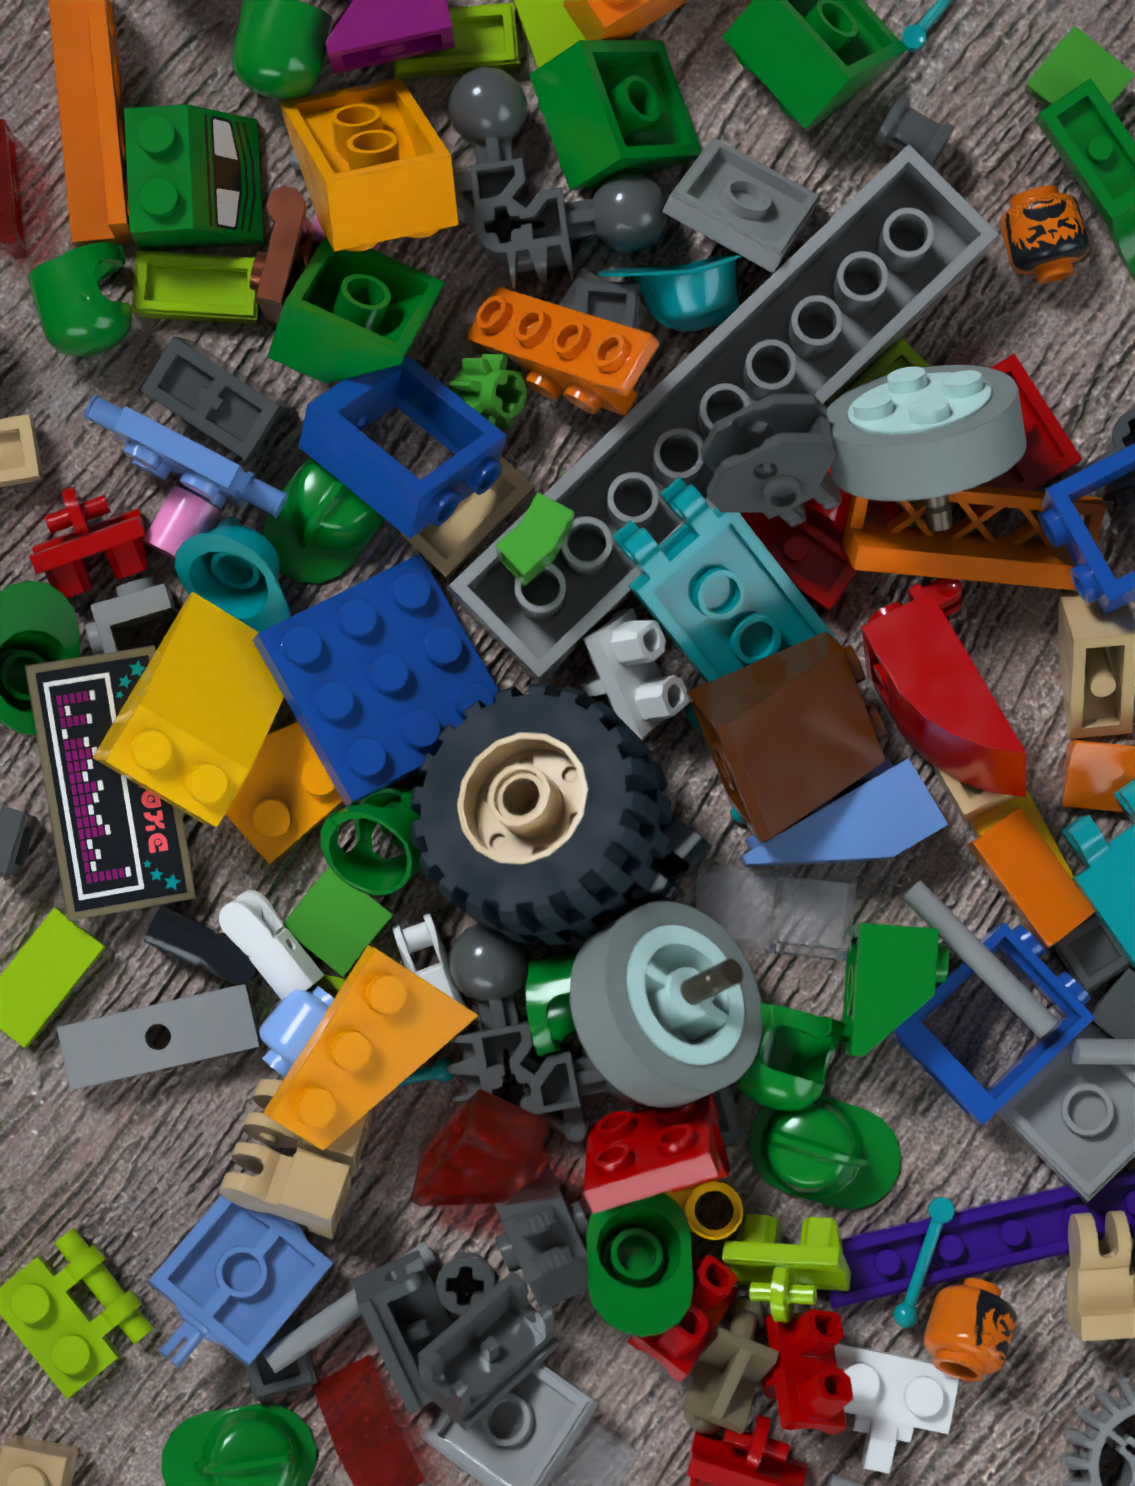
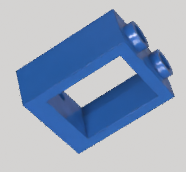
[298,354,507,539]
[1038,443,1135,616]
[890,923,1095,1125]

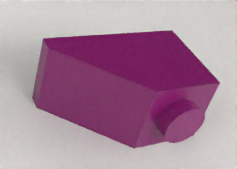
[325,0,456,74]

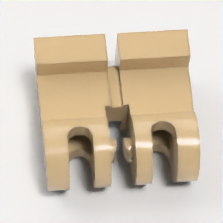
[219,1079,372,1239]
[1067,1210,1135,1342]

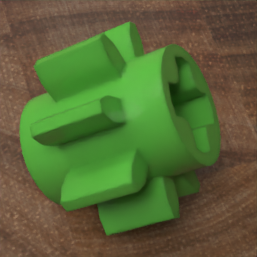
[449,354,527,429]

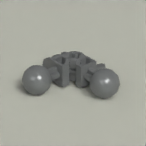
[448,67,669,289]
[446,923,649,1143]

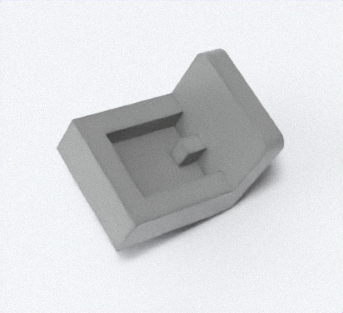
[85,578,178,655]

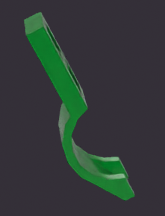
[1034,78,1135,281]

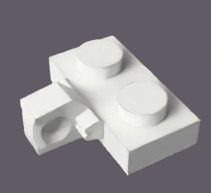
[834,1342,959,1474]

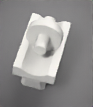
[580,608,689,739]

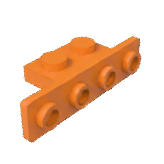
[466,287,659,416]

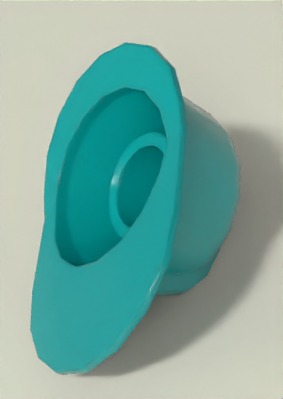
[598,251,743,332]
[174,516,291,632]

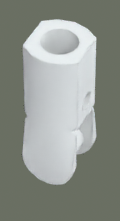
[219,890,324,1000]
[392,913,466,1007]

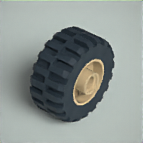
[410,683,672,945]

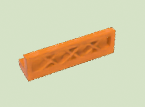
[48,0,135,248]
[842,486,1106,590]

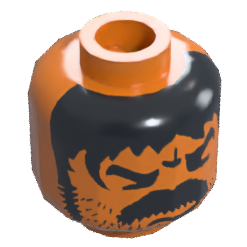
[999,185,1089,284]
[923,1278,1017,1382]

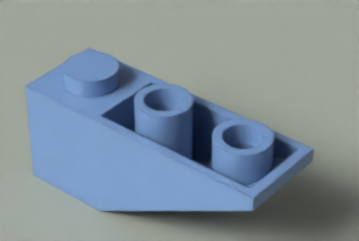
[739,756,949,867]

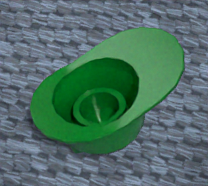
[263,457,386,584]
[0,580,80,736]
[748,1096,901,1209]
[586,1193,693,1337]
[161,1404,316,1486]

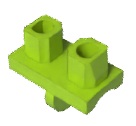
[722,1214,851,1323]

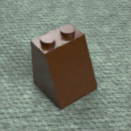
[686,631,886,843]

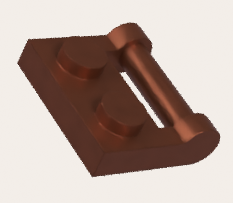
[249,186,315,327]

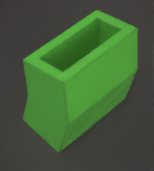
[1024,25,1135,108]
[495,492,574,587]
[283,866,393,977]

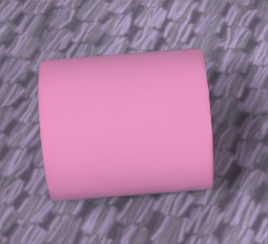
[142,485,223,561]

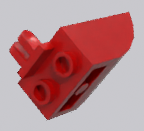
[861,578,1026,797]

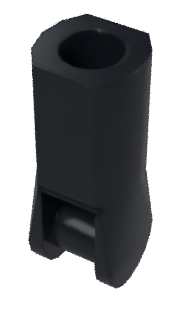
[144,904,260,984]

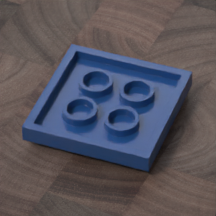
[252,553,499,807]

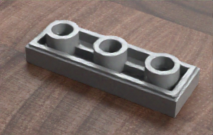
[57,984,261,1090]

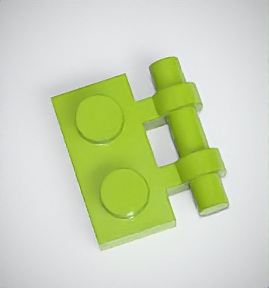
[0,1227,154,1399]

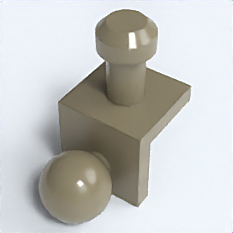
[681,1296,779,1434]

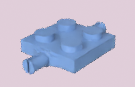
[83,394,288,518]
[148,1195,333,1369]

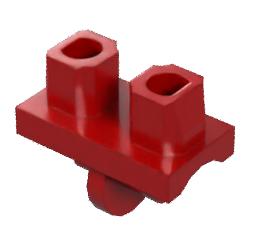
[29,486,148,598]
[627,1254,739,1382]
[761,1309,854,1435]
[686,1414,807,1486]

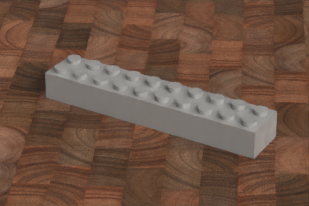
[449,144,999,684]

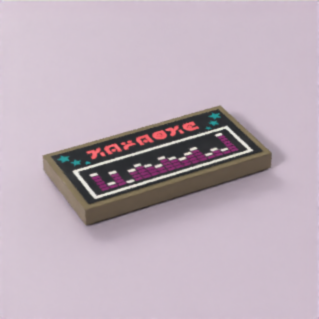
[25,645,196,921]

